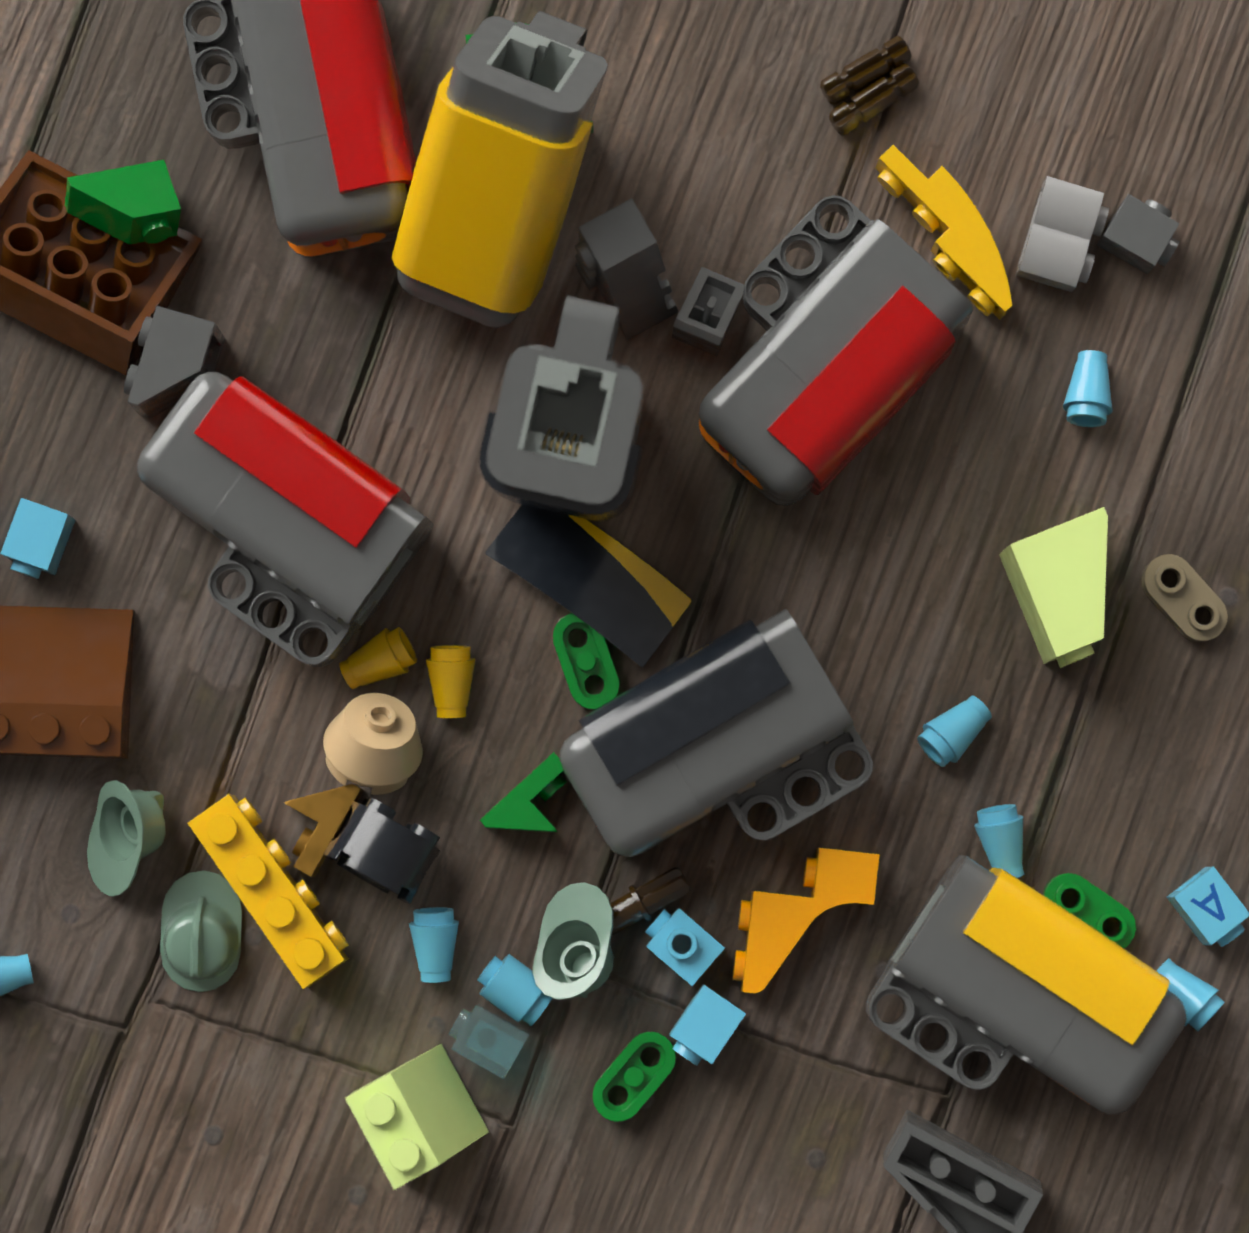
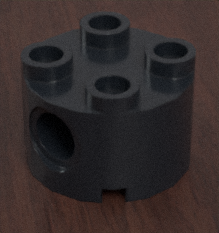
[324,797,440,904]

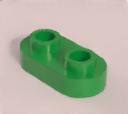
[553,613,619,710]
[1042,873,1136,949]
[593,1031,676,1122]

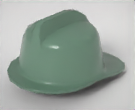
[87,780,166,896]
[160,870,242,992]
[532,882,614,1000]

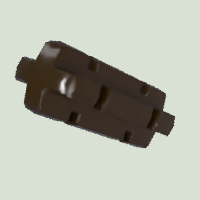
[820,36,912,105]
[829,64,919,135]

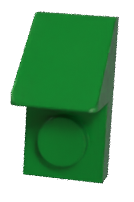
[480,752,567,832]

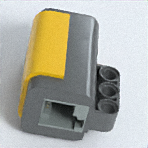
[391,11,608,328]
[866,855,1186,1115]

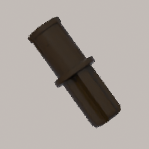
[611,867,690,936]

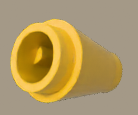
[339,627,417,689]
[426,645,476,718]

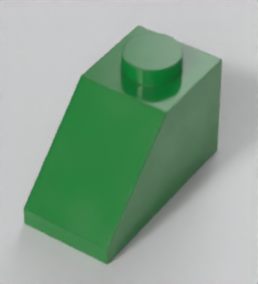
[65,159,181,245]

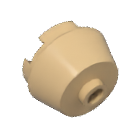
[323,693,423,795]

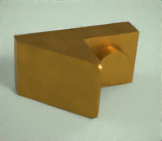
[284,784,364,877]

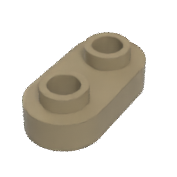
[1142,554,1228,642]

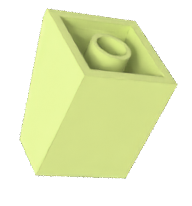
[999,507,1108,668]
[345,1043,489,1190]

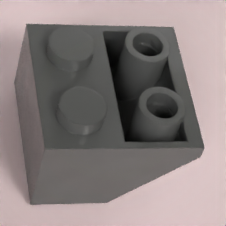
[124,306,226,419]

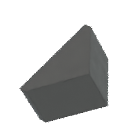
[672,267,744,356]

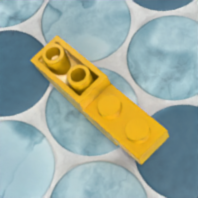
[875,145,1012,320]

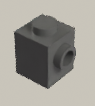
[1097,194,1180,275]

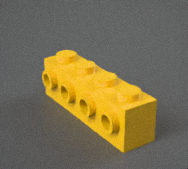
[188,794,349,989]

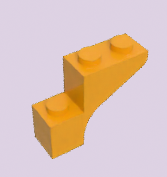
[732,848,879,993]

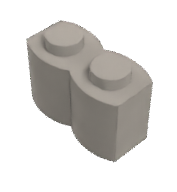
[1015,176,1109,292]

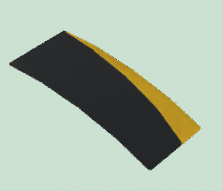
[485,505,691,667]

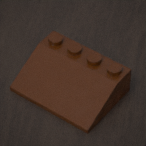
[0,150,202,375]
[0,606,134,759]

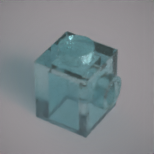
[448,1004,530,1079]

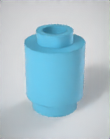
[477,954,552,1026]

